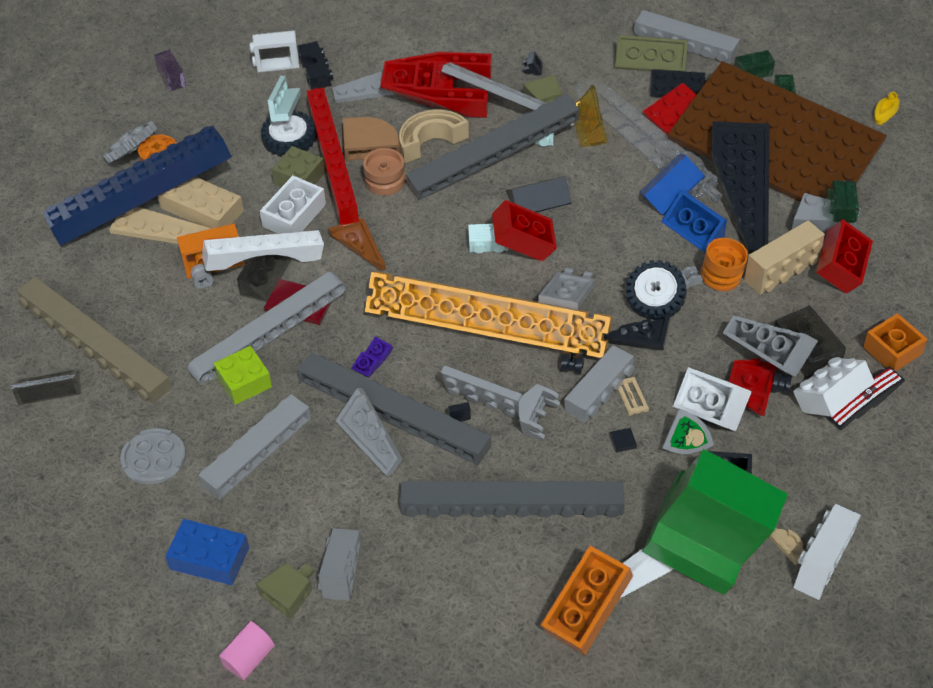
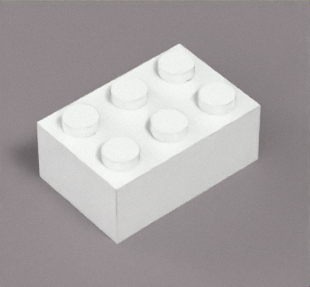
[260,176,326,234]
[793,357,874,416]

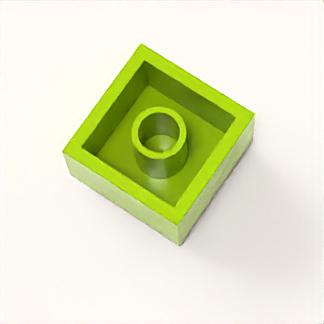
[213,345,272,405]

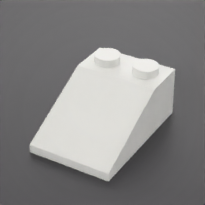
[673,367,752,431]

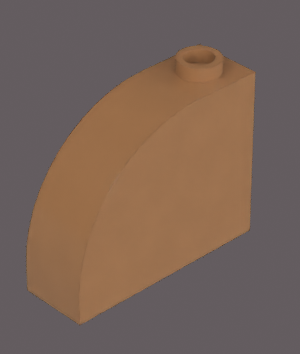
[343,117,400,161]

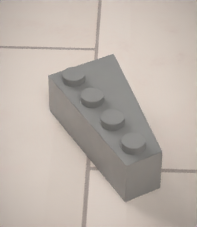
[723,315,817,377]

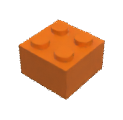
[863,313,927,371]

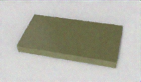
[615,35,688,72]

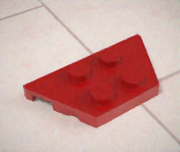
[729,358,776,416]

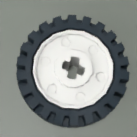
[261,110,316,157]
[626,260,686,320]

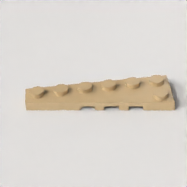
[109,207,212,244]

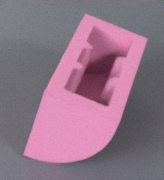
[219,621,275,680]

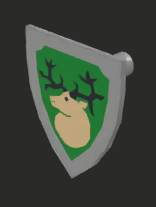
[662,409,714,454]

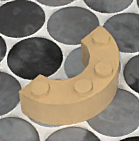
[399,109,469,164]

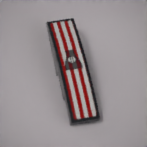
[826,366,905,430]

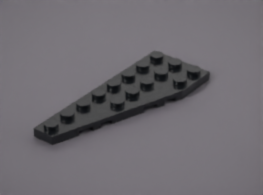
[711,121,770,254]

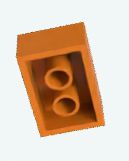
[177,223,245,279]

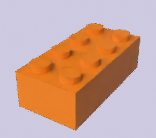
[541,546,633,656]

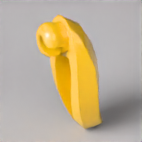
[874,92,900,125]

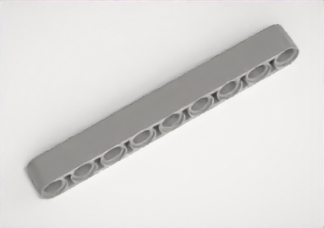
[187,271,346,385]

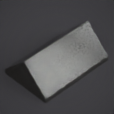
[237,255,291,302]
[11,369,81,406]

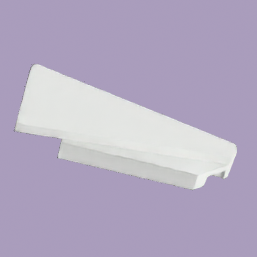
[621,549,674,597]

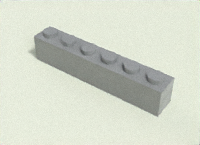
[634,10,740,64]
[198,394,311,500]

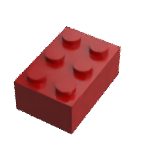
[492,200,557,261]
[816,219,873,293]

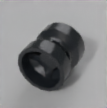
[560,351,585,375]

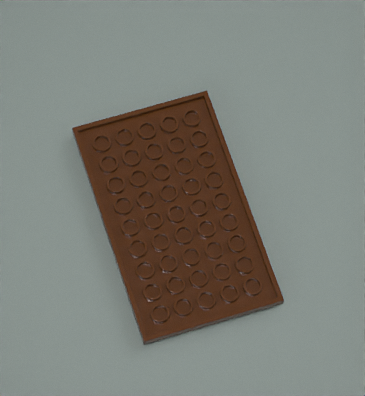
[668,61,887,204]

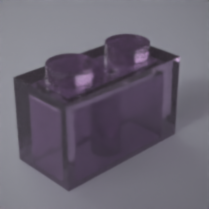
[154,49,186,91]

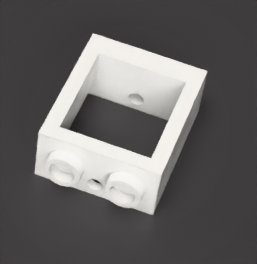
[250,31,299,72]

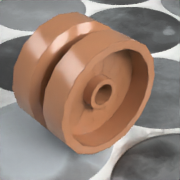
[363,148,405,195]

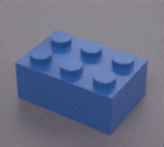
[165,519,249,586]

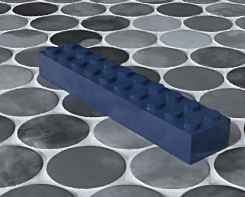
[43,125,232,246]

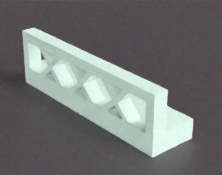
[268,75,301,122]

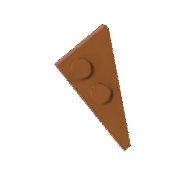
[328,218,386,271]

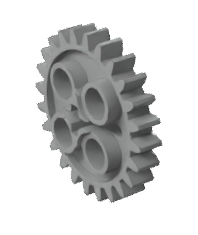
[103,121,157,163]

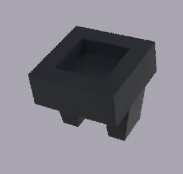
[522,51,543,76]

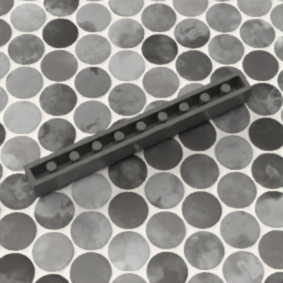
[407,94,579,200]
[297,352,491,466]
[400,481,624,517]

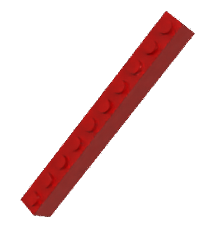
[306,88,359,226]

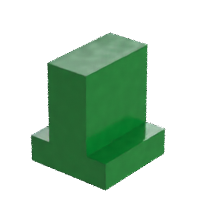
[642,449,788,595]

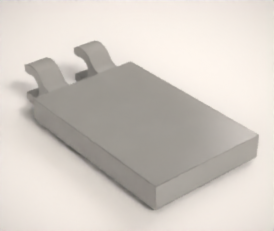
[538,267,595,310]

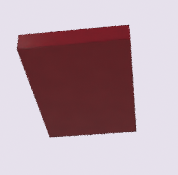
[264,279,332,325]

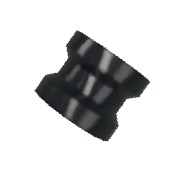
[771,372,792,395]

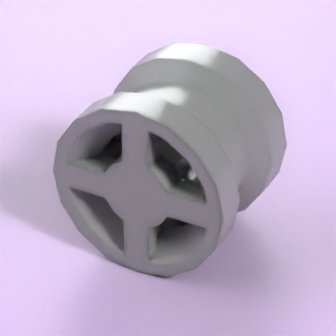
[191,264,213,289]

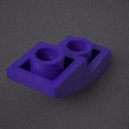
[351,337,394,378]

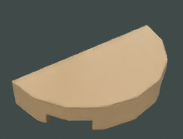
[769,528,803,565]

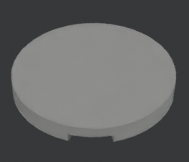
[120,428,186,484]

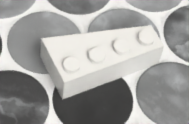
[794,504,861,600]

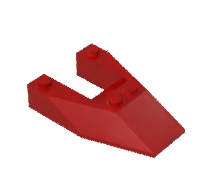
[381,52,492,118]

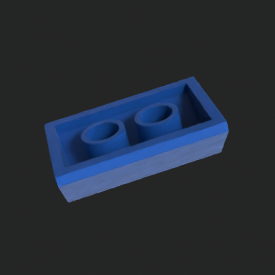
[640,153,705,215]
[661,189,727,252]

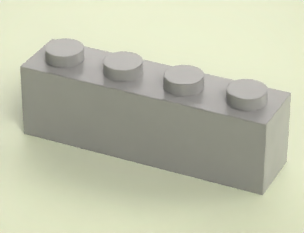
[565,345,635,423]

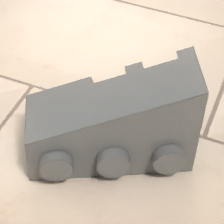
[792,193,861,234]
[318,528,361,601]

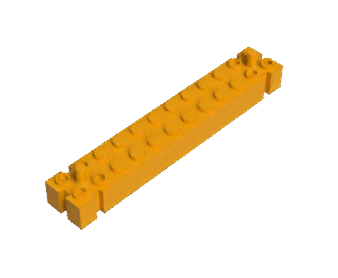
[365,271,613,358]

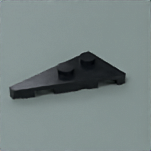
[604,314,670,350]

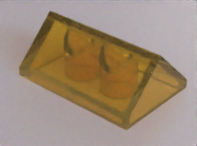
[575,85,608,147]

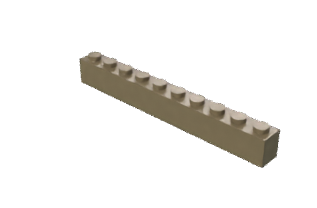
[16,277,172,404]

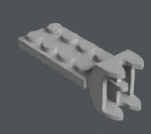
[441,365,560,440]

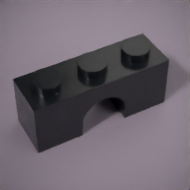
[297,41,333,90]

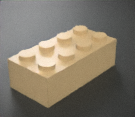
[158,177,244,228]
[744,220,825,295]

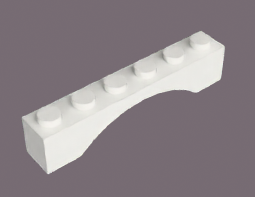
[202,230,324,271]

